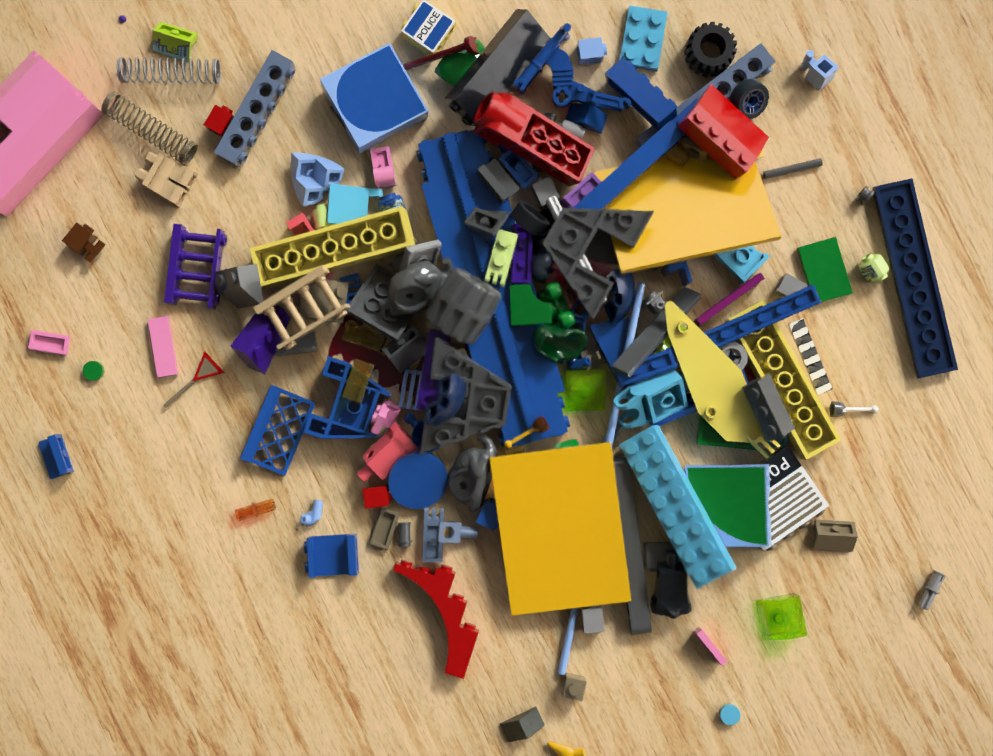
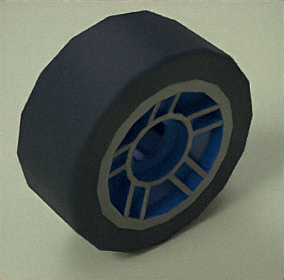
[730,79,769,119]

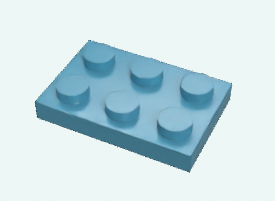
[620,5,668,71]

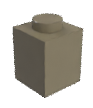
[561,673,587,701]

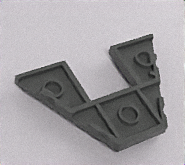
[543,208,654,319]
[420,337,511,454]

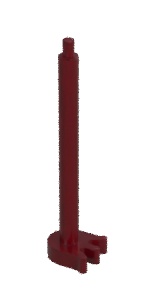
[403,36,479,70]

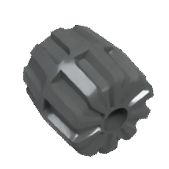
[426,267,501,344]

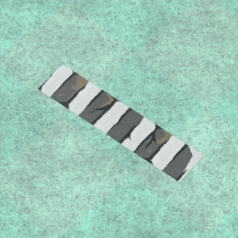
[789,318,832,395]

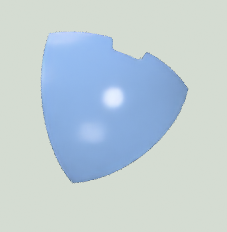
[291,153,344,206]

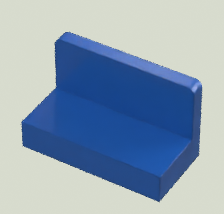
[661,260,693,287]
[38,434,74,479]

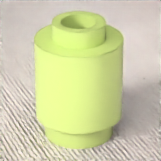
[313,204,335,230]

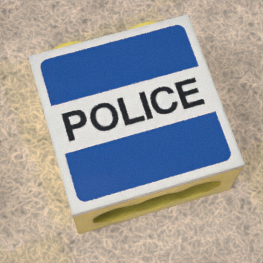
[401,0,456,55]

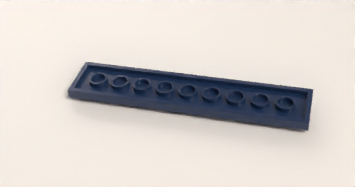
[872,178,958,379]

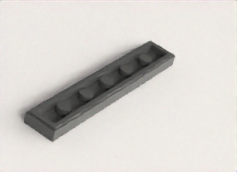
[612,286,701,378]

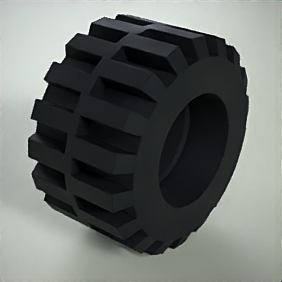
[684,22,737,77]

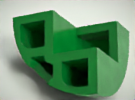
[434,40,485,86]

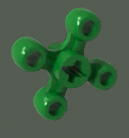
[537,282,575,329]

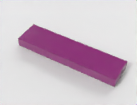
[694,273,765,326]

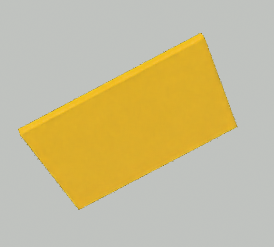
[593,153,781,274]
[490,442,631,616]

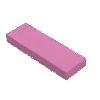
[148,316,178,378]

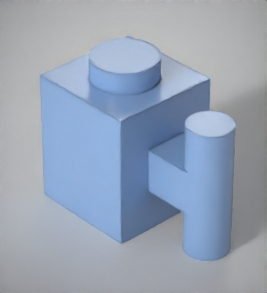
[801,50,839,91]

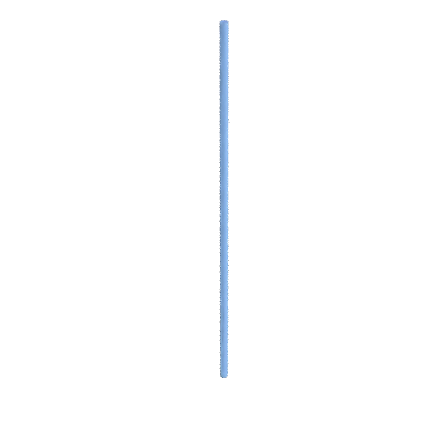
[557,282,645,675]

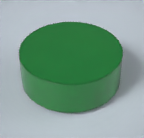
[83,361,104,381]

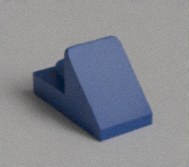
[498,149,539,189]

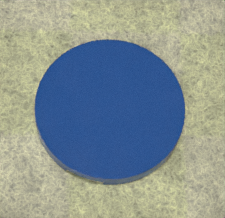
[388,451,448,509]

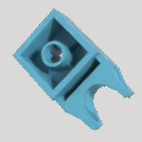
[613,369,688,429]

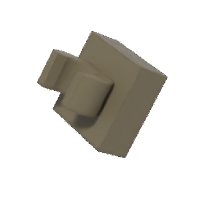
[580,345,606,371]

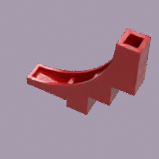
[393,559,479,679]

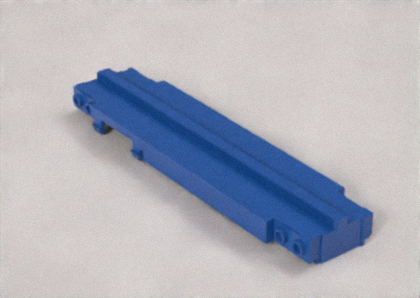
[416,130,570,450]

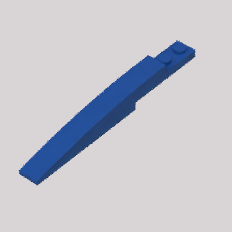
[573,98,698,209]

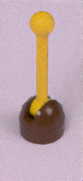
[504,415,550,448]

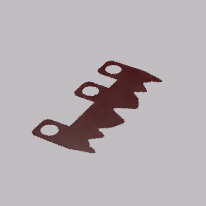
[328,315,425,405]

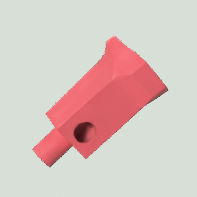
[357,421,420,482]

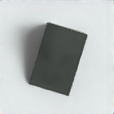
[500,707,545,742]

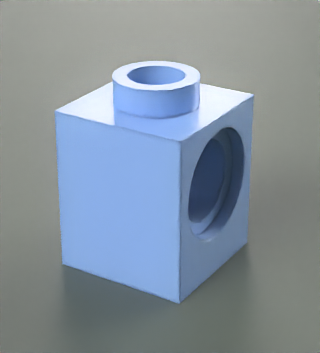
[577,37,607,65]

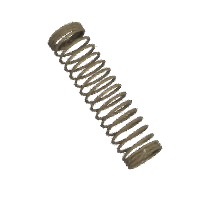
[101,91,198,165]

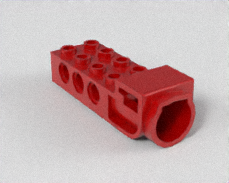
[473,91,595,187]

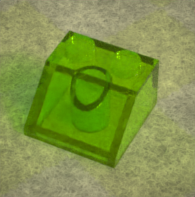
[564,370,606,411]
[755,593,808,640]

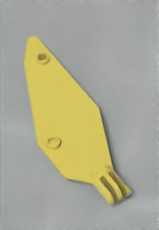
[665,301,781,459]

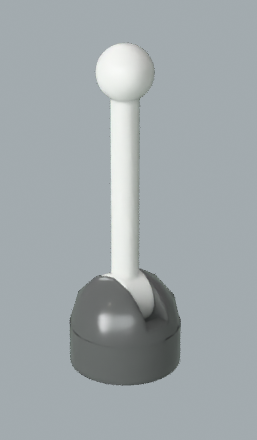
[829,401,878,417]

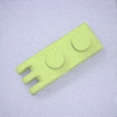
[484,229,518,287]

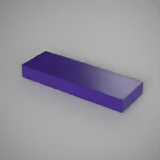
[510,223,533,285]

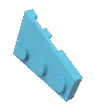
[713,246,770,284]

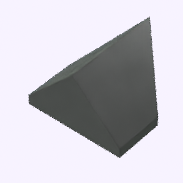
[464,207,511,242]

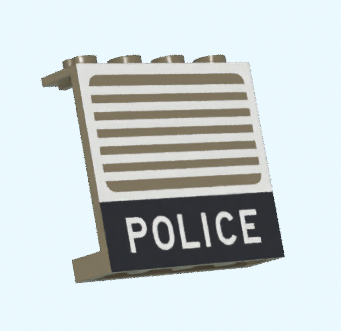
[758,446,829,551]

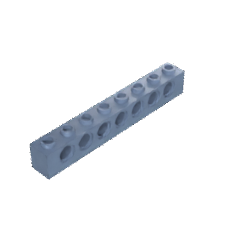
[635,43,776,148]

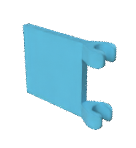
[327,183,383,224]

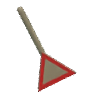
[164,352,225,408]

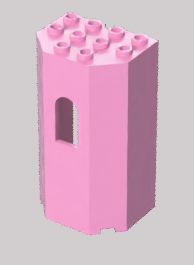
[0,50,104,216]

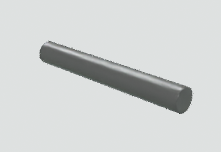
[763,158,823,179]

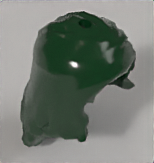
[531,324,587,363]

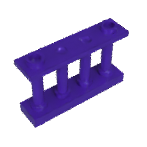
[164,224,227,309]
[416,328,451,411]

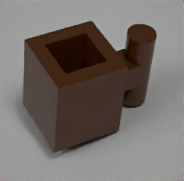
[62,222,106,263]

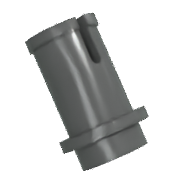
[397,522,413,547]

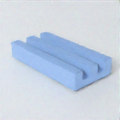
[399,369,422,411]

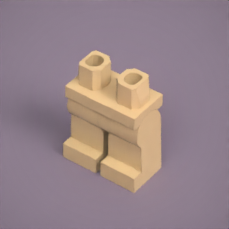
[135,152,198,207]

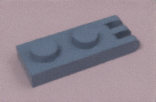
[422,507,444,562]

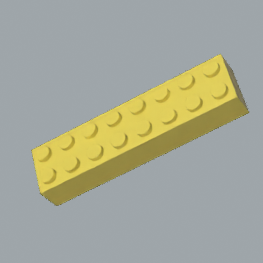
[250,206,415,289]
[724,300,841,460]

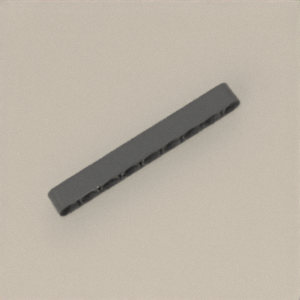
[613,457,652,635]

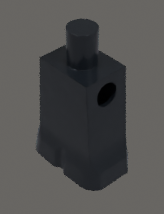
[650,550,692,619]

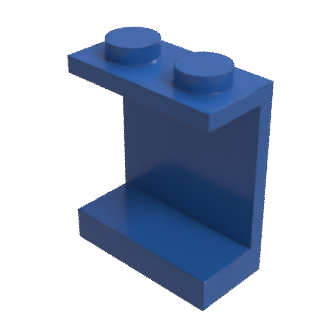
[304,534,359,578]

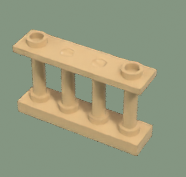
[254,265,350,350]

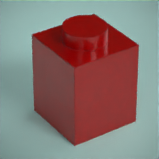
[203,105,234,137]
[362,485,393,509]

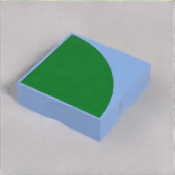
[685,464,772,547]

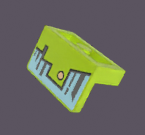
[152,22,198,62]

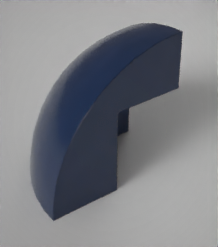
[604,269,636,324]
[426,373,466,426]

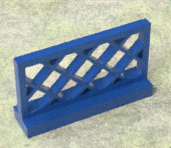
[240,384,316,476]

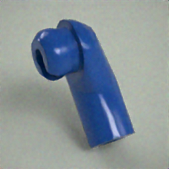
[567,356,591,371]

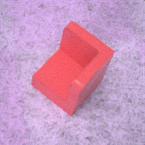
[286,212,314,236]

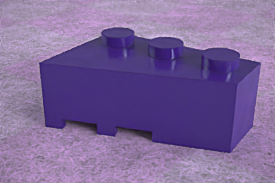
[230,305,291,375]

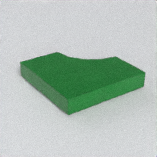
[510,284,552,326]

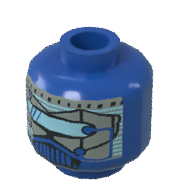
[378,192,406,212]

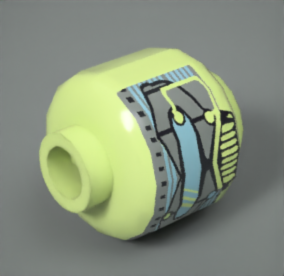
[859,253,889,284]

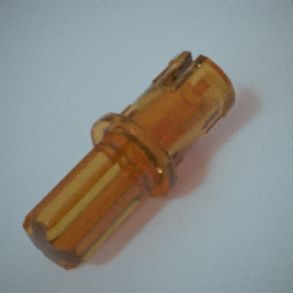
[235,499,276,521]

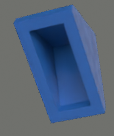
[565,103,607,134]

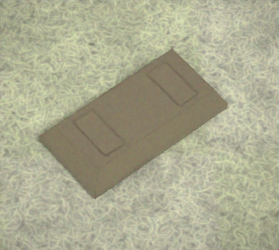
[369,507,400,550]

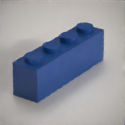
[605,58,677,131]

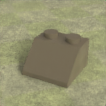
[298,279,349,323]

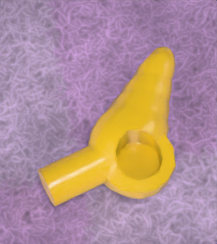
[547,741,585,756]

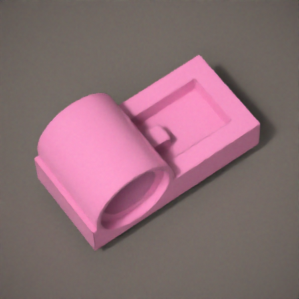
[370,146,396,189]
[370,399,401,435]

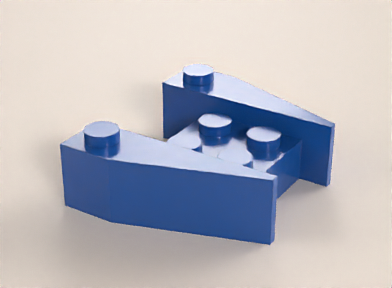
[303,356,391,439]

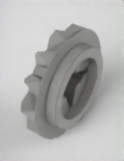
[719,342,748,370]

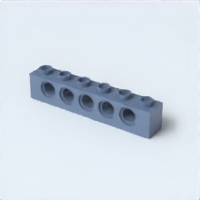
[214,50,296,168]

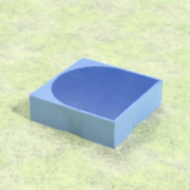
[320,43,429,154]

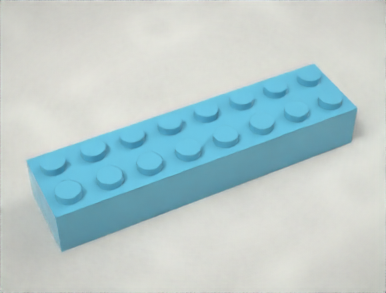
[619,425,737,589]

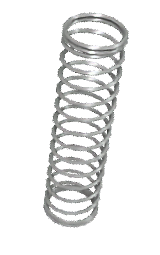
[117,57,221,84]

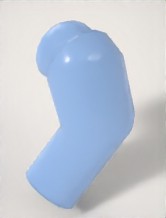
[300,500,323,526]

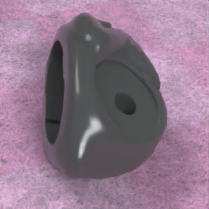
[388,257,453,316]
[448,433,497,512]

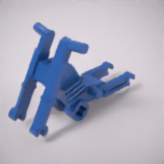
[514,23,631,113]

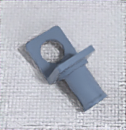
[437,521,478,543]

